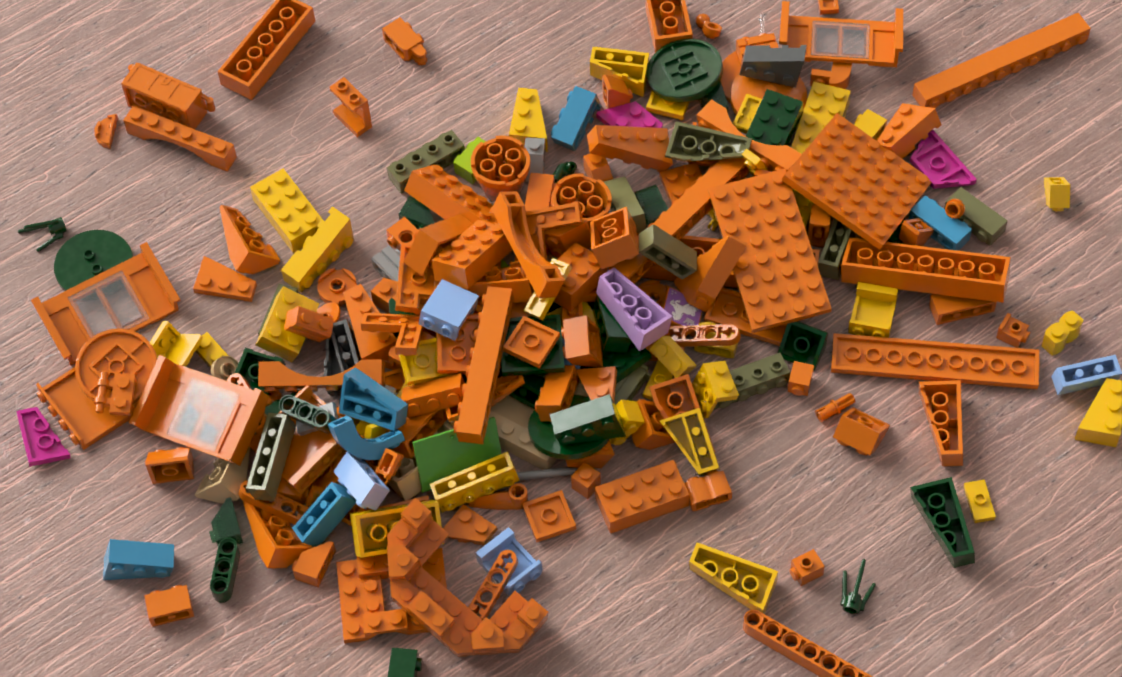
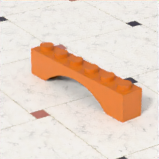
[697,99,802,172]
[123,106,237,172]
[492,191,565,298]
[258,359,385,393]

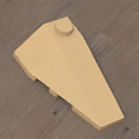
[195,446,250,504]

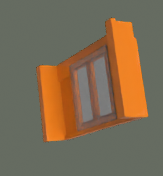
[779,1,903,68]
[31,242,181,366]
[129,355,270,466]

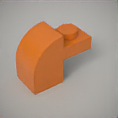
[810,62,852,89]

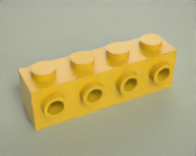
[430,451,520,513]

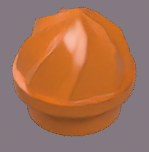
[945,199,965,219]

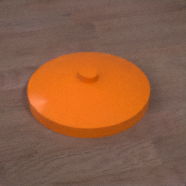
[730,72,807,119]

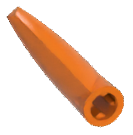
[468,483,528,510]

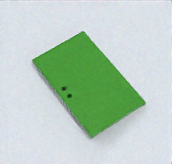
[413,417,502,493]

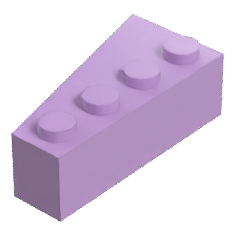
[596,268,672,351]

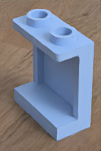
[419,279,479,340]
[476,527,542,596]

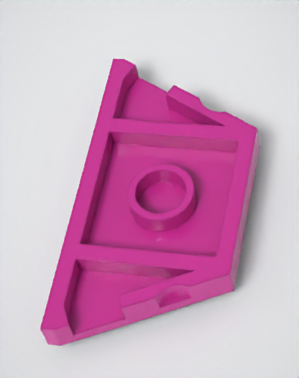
[596,101,663,128]
[910,129,977,189]

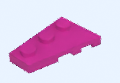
[16,407,71,467]

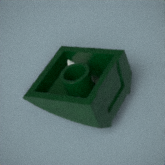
[235,347,286,396]

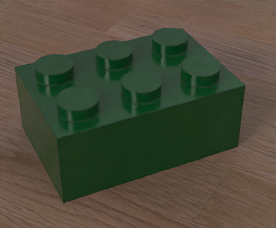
[746,89,803,146]

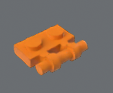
[94,372,136,416]

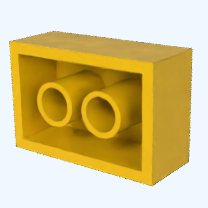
[256,286,320,362]

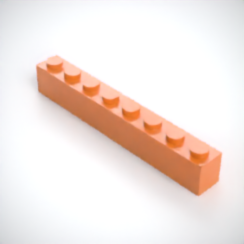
[454,286,514,444]

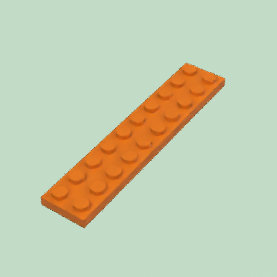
[831,333,1039,389]

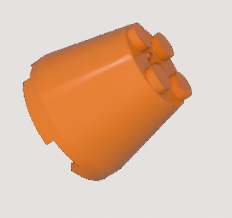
[471,135,531,201]
[551,174,612,227]

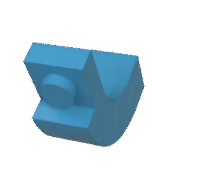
[328,415,405,460]

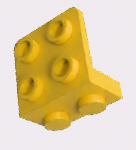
[150,321,203,367]
[692,361,739,419]

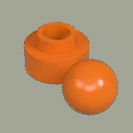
[695,13,722,39]

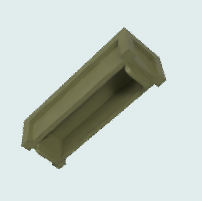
[614,364,650,405]

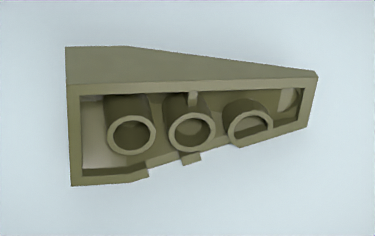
[665,121,752,162]

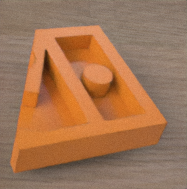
[576,366,617,402]
[443,504,497,546]

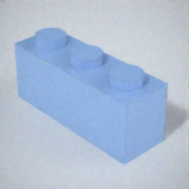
[1051,355,1122,395]
[333,452,390,511]

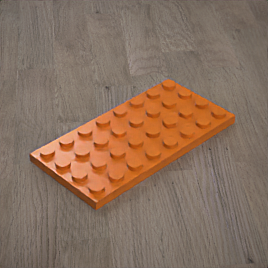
[708,168,832,333]

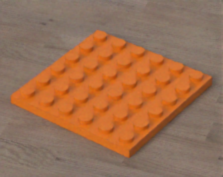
[781,113,932,250]

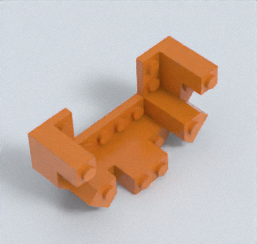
[387,498,549,657]

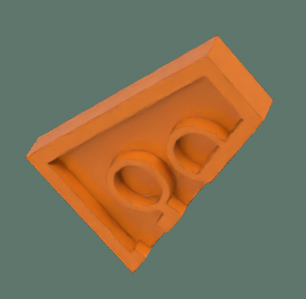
[193,256,257,302]

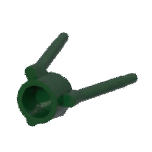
[18,217,67,252]
[840,559,876,614]

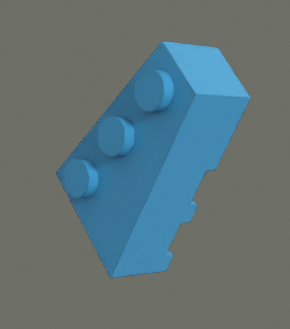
[551,86,602,151]
[339,367,408,431]
[103,539,174,580]

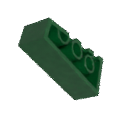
[910,477,975,568]

